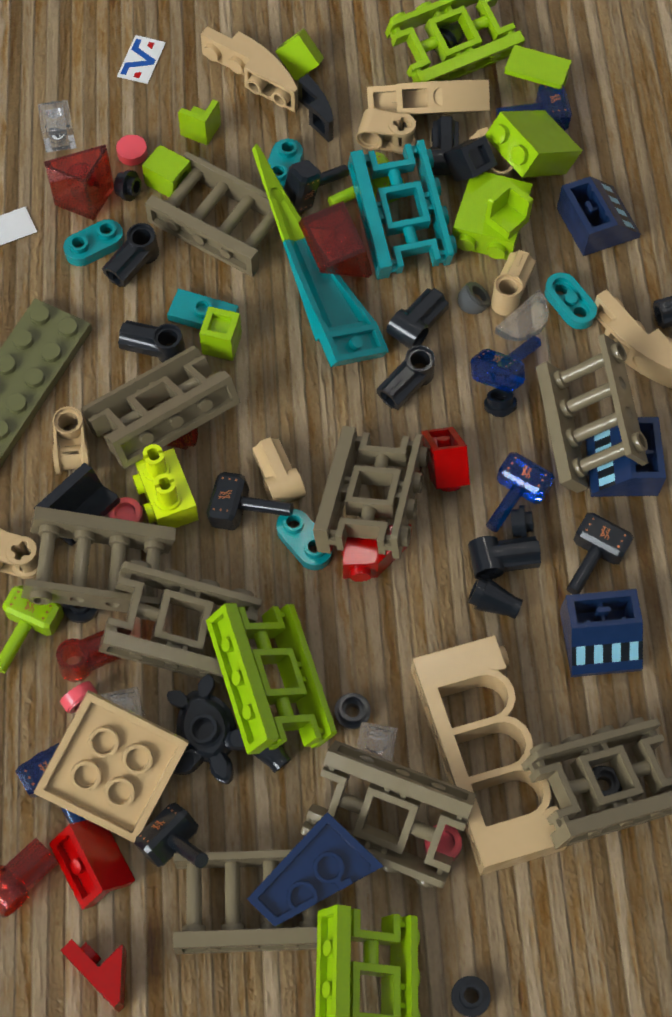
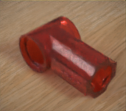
[56,630,121,682]
[0,838,59,917]

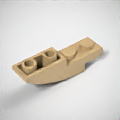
[201,26,298,112]
[367,80,490,116]
[594,289,672,389]

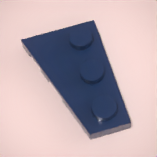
[247,812,384,927]

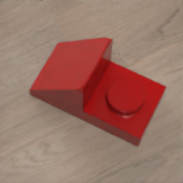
[60,939,127,1013]

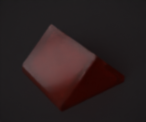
[44,145,114,221]
[298,201,372,278]

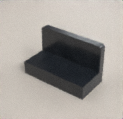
[34,463,120,546]

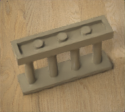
[145,152,276,277]
[536,334,648,493]
[21,506,176,620]
[173,847,318,954]

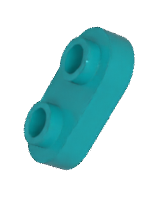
[268,138,303,189]
[63,219,124,266]
[544,272,597,329]
[276,509,332,570]

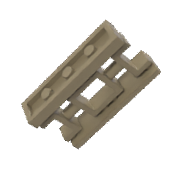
[81,346,241,469]
[313,426,429,559]
[98,560,262,685]
[521,717,672,849]
[301,740,477,888]

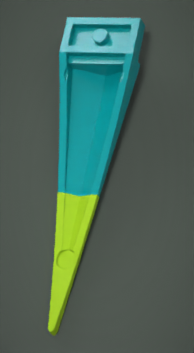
[252,144,389,367]

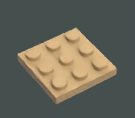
[34,690,189,843]

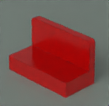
[49,820,135,910]

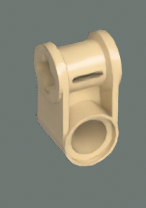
[356,108,416,154]
[52,406,91,475]
[0,528,39,579]

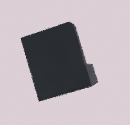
[443,136,498,182]

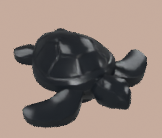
[167,674,245,784]

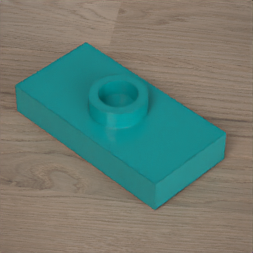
[167,288,239,330]

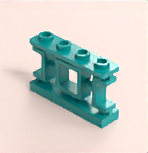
[348,139,457,280]

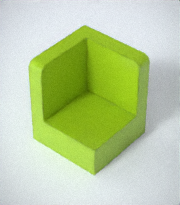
[275,28,324,80]
[178,99,221,145]
[142,145,191,197]
[484,180,533,240]
[199,306,242,361]

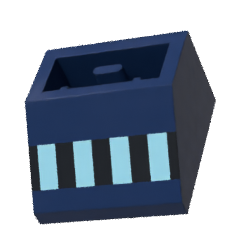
[557,176,641,256]
[585,417,666,497]
[560,589,643,677]

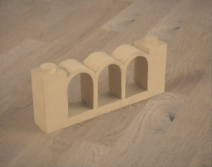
[411,635,567,876]

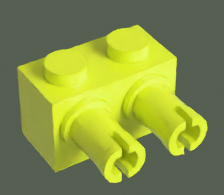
[132,444,199,528]

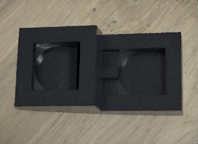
[298,74,334,142]

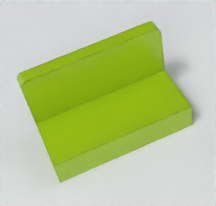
[504,44,572,90]

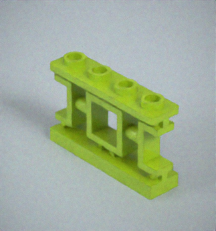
[385,0,525,82]
[205,603,337,755]
[315,904,421,1017]

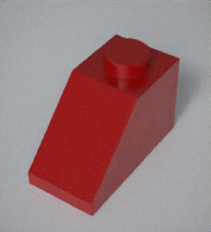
[421,427,470,492]
[341,524,412,582]

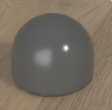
[457,282,491,314]

